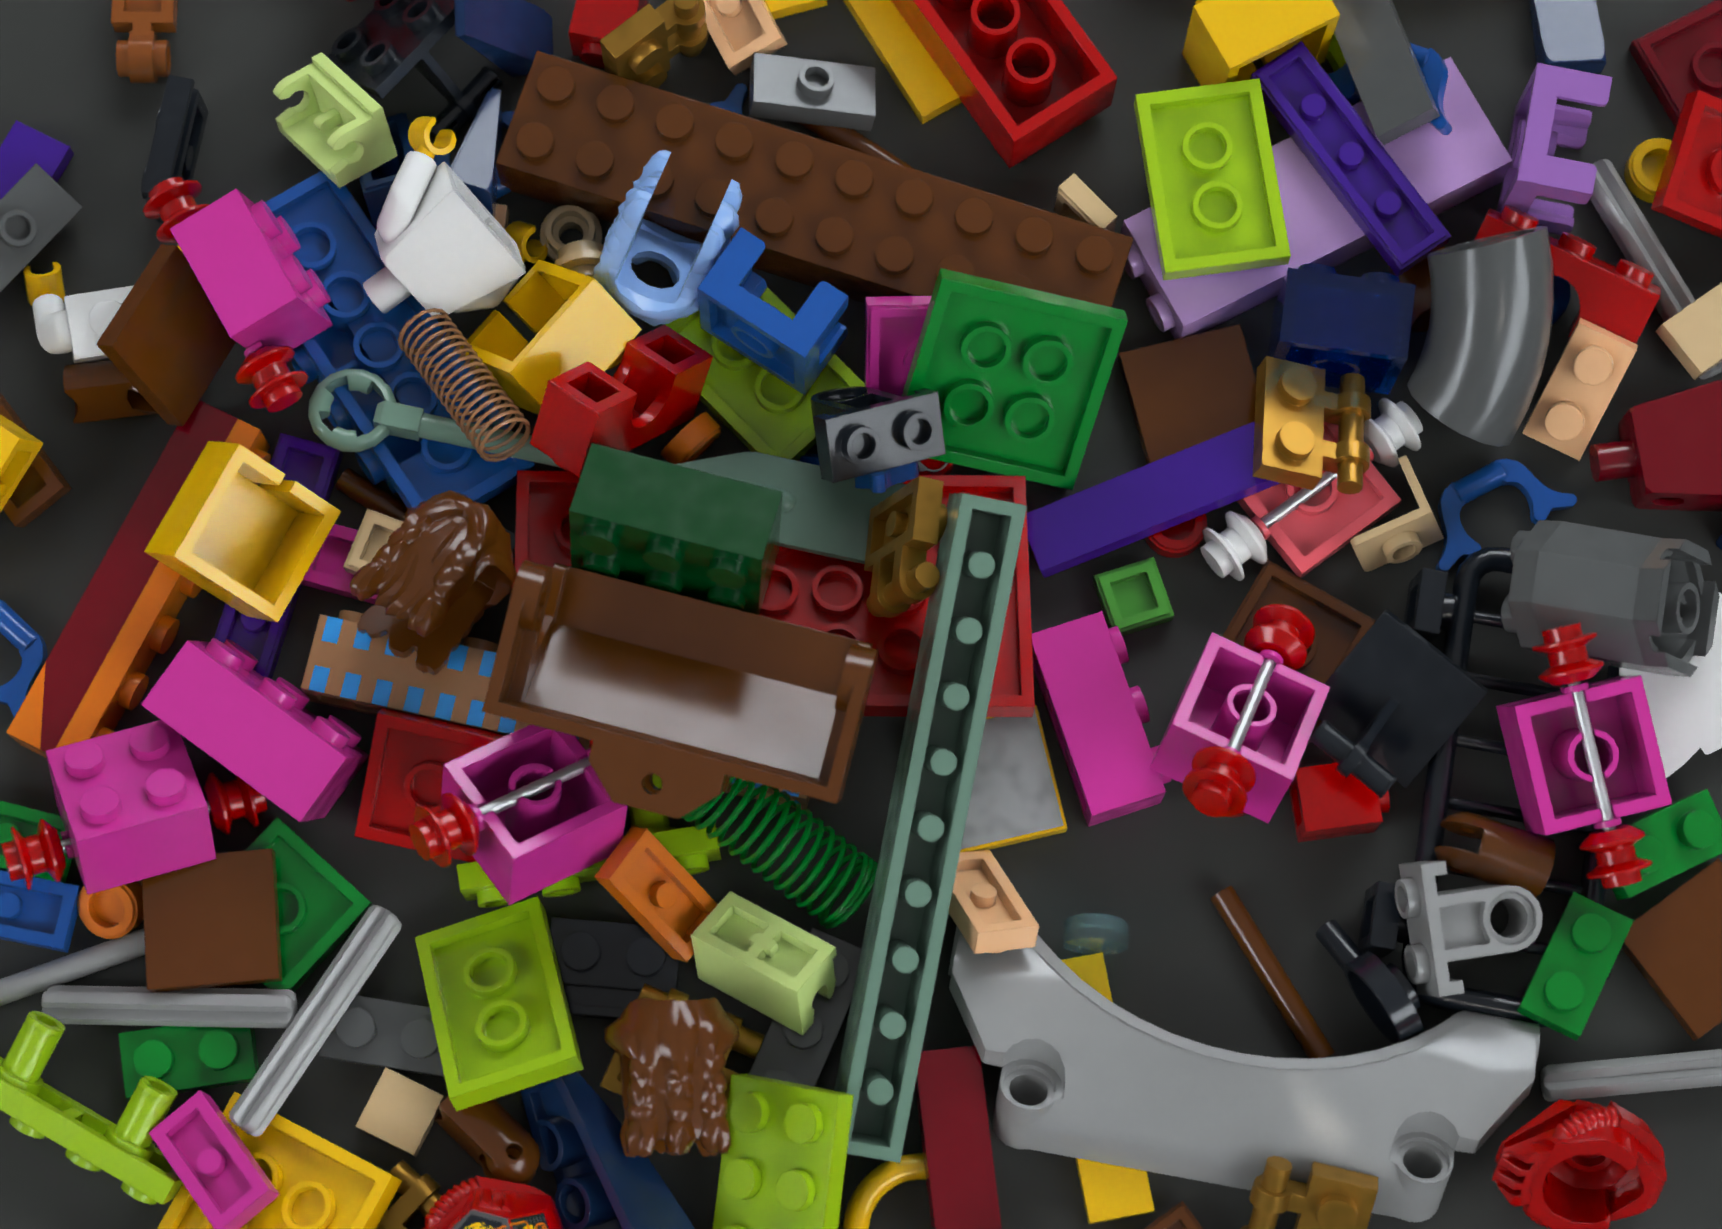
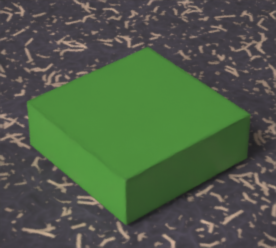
[1092,557,1175,636]

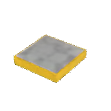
[960,705,1067,852]

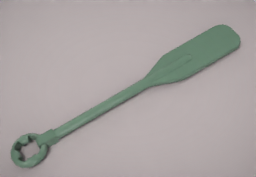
[308,369,906,564]

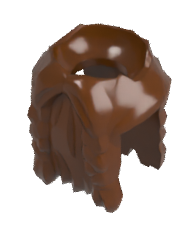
[350,490,517,675]
[605,997,740,1158]

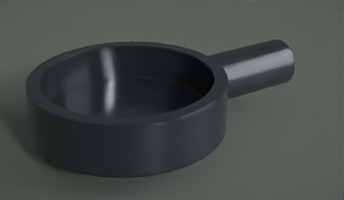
[1315,920,1424,1045]

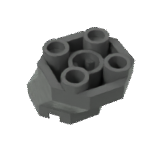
[1501,520,1719,677]

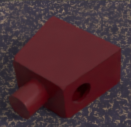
[1589,380,1722,512]

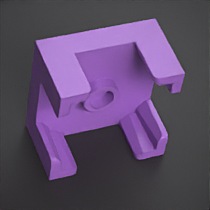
[1497,63,1613,235]

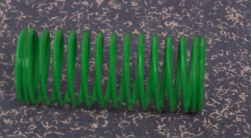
[681,777,878,929]

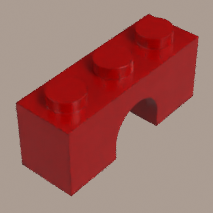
[1474,205,1661,344]
[530,324,713,477]

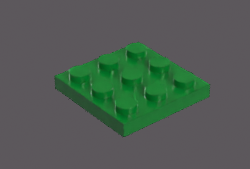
[902,268,1128,490]

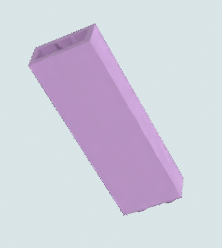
[1121,57,1513,339]

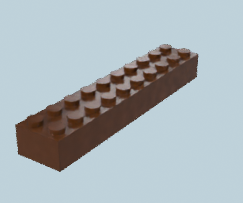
[496,50,1134,307]

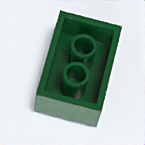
[569,443,783,615]

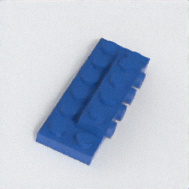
[265,171,535,508]

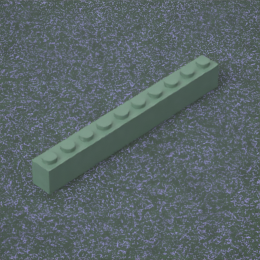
[834,493,1027,1163]

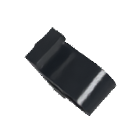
[810,386,946,483]

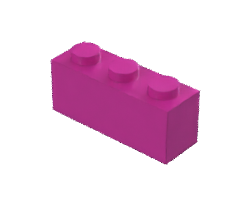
[1032,611,1171,827]

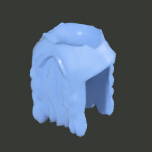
[593,150,743,327]

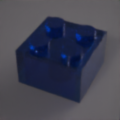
[1268,263,1416,395]

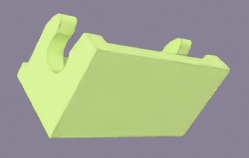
[273,52,398,188]
[691,891,837,1035]

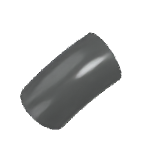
[1407,226,1554,447]

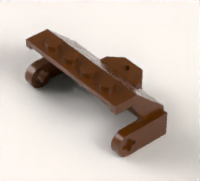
[482,560,878,819]

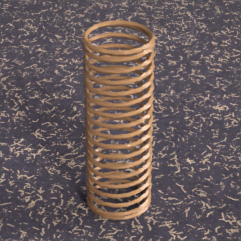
[398,308,531,462]

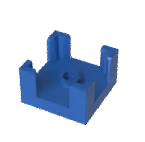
[697,227,849,395]

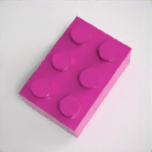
[141,638,369,822]

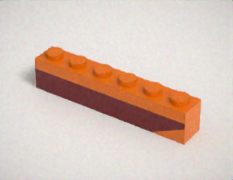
[6,400,271,758]

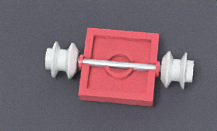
[1200,398,1423,581]

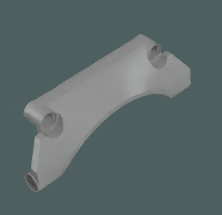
[948,926,1540,1222]

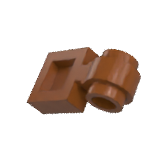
[111,0,178,83]

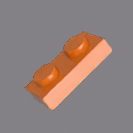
[594,826,718,962]

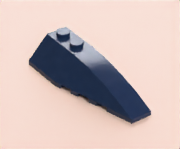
[520,1072,694,1229]

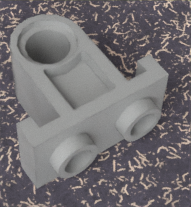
[1395,861,1543,997]

